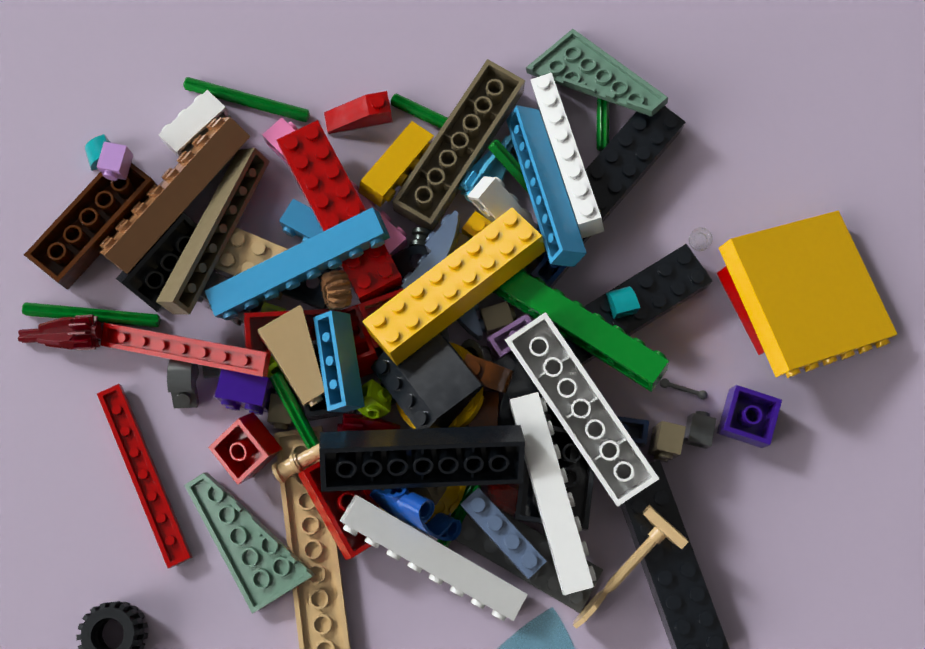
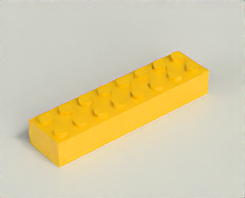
[362,207,545,366]

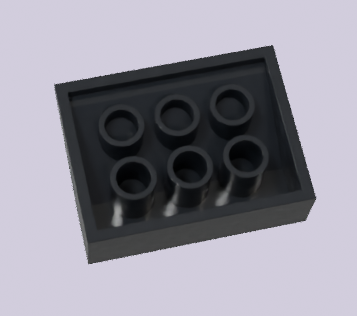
[371,332,484,429]
[515,426,594,531]

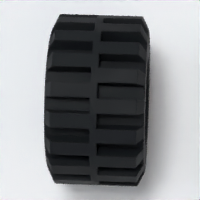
[76,601,148,649]

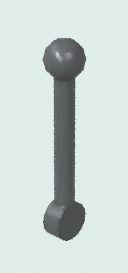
[660,378,708,399]

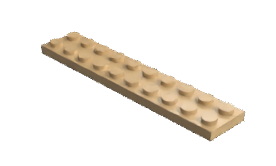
[274,426,351,649]

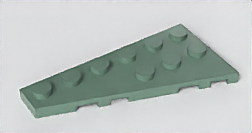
[526,29,668,116]
[184,472,316,614]

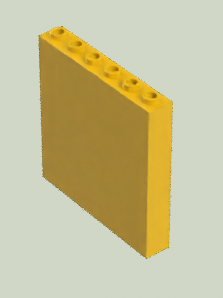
[719,210,898,378]

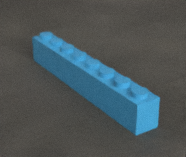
[506,105,587,267]
[205,207,390,320]

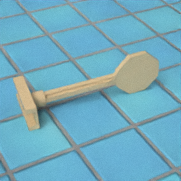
[573,505,688,629]

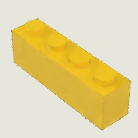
[358,121,434,207]

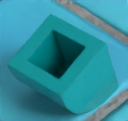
[85,134,111,171]
[606,286,640,319]

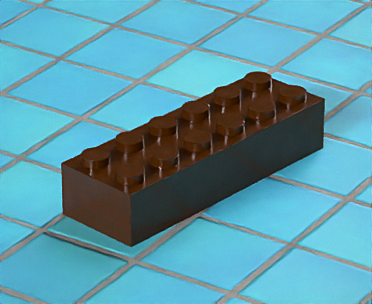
[24,163,157,290]

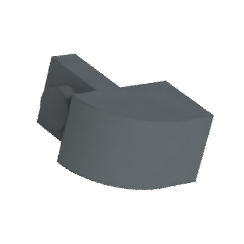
[167,359,199,408]

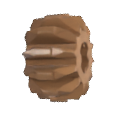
[321,270,352,310]

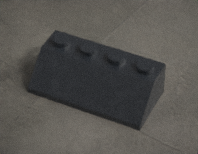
[116,212,197,312]

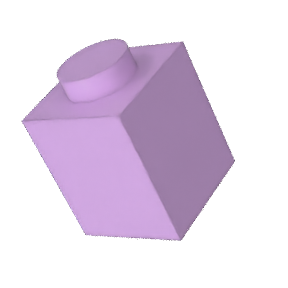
[97,142,133,181]

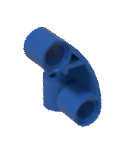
[370,488,462,541]

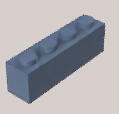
[460,488,547,579]

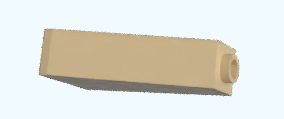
[258,305,325,407]

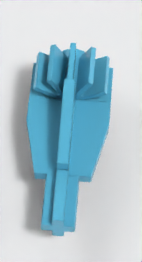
[458,135,514,203]

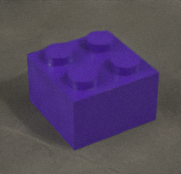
[215,369,276,415]
[717,385,782,448]

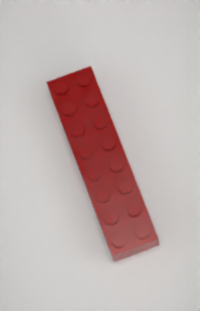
[277,120,403,303]

